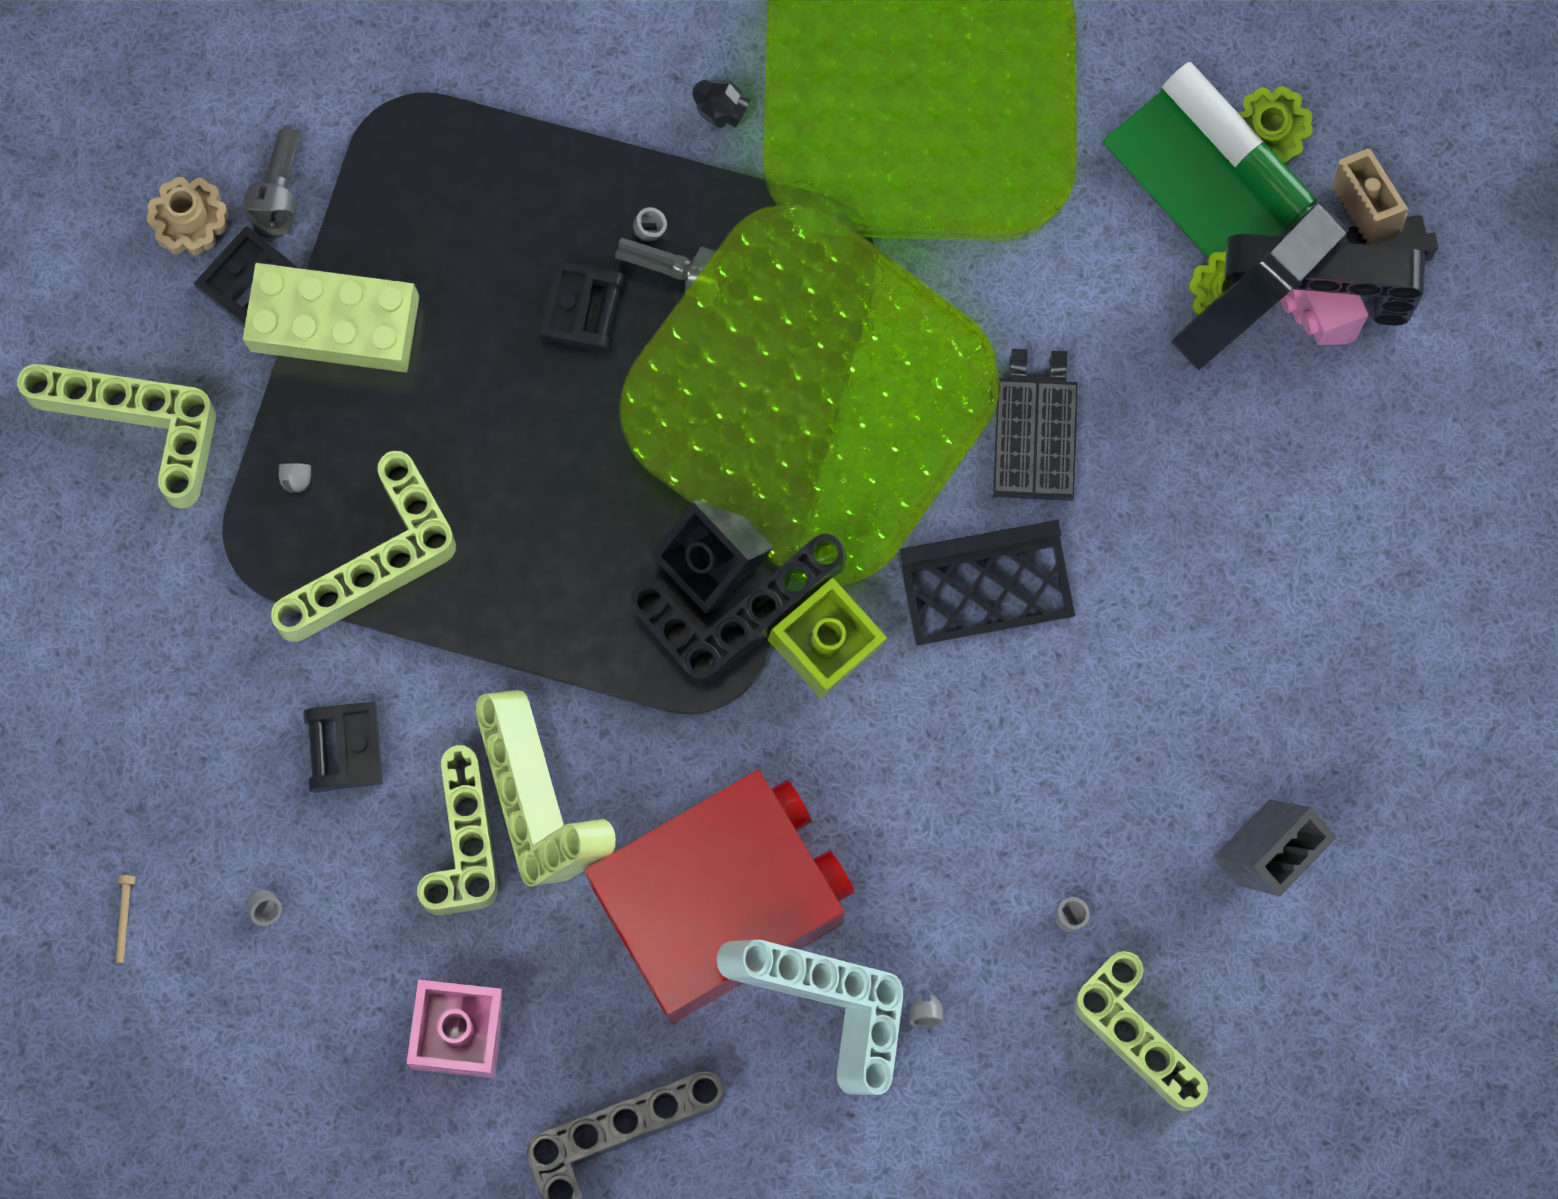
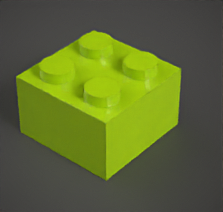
[767,577,887,700]

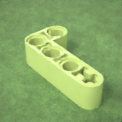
[417,745,499,915]
[1074,951,1208,1112]

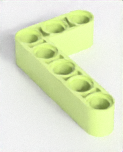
[17,364,216,509]
[271,451,456,642]
[476,690,616,887]

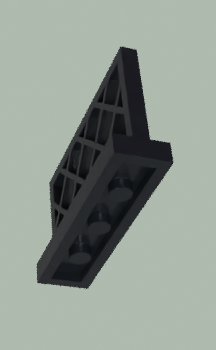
[897,520,1075,646]

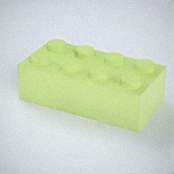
[243,263,419,373]

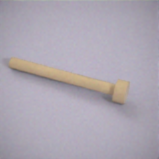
[115,875,135,963]

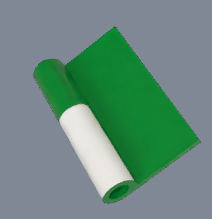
[1102,62,1317,258]

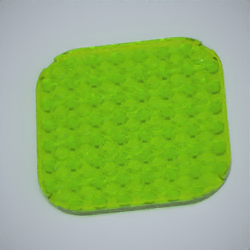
[763,0,1077,241]
[619,203,1000,586]

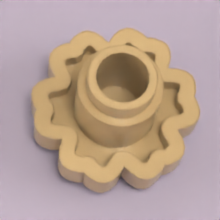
[147,177,229,256]

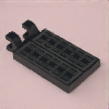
[993,349,1078,501]

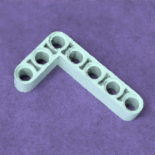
[717,940,903,1095]

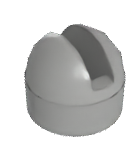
[633,207,667,243]
[278,464,311,493]
[246,889,282,926]
[1054,897,1090,933]
[909,994,943,1027]

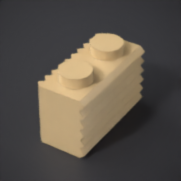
[1332,149,1409,244]

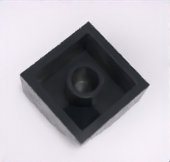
[651,499,774,614]

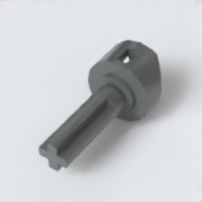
[242,125,302,237]
[615,237,731,306]

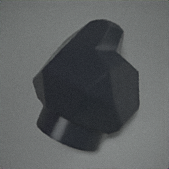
[692,79,750,128]

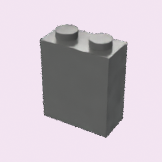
[1214,799,1337,897]

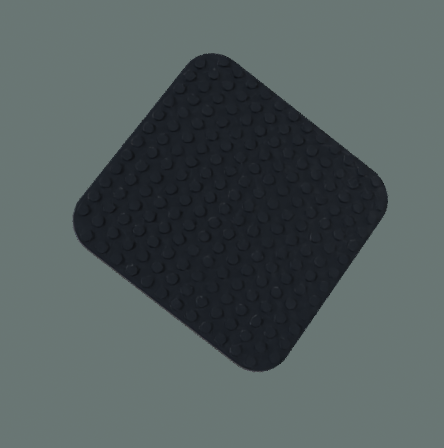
[222,92,878,715]

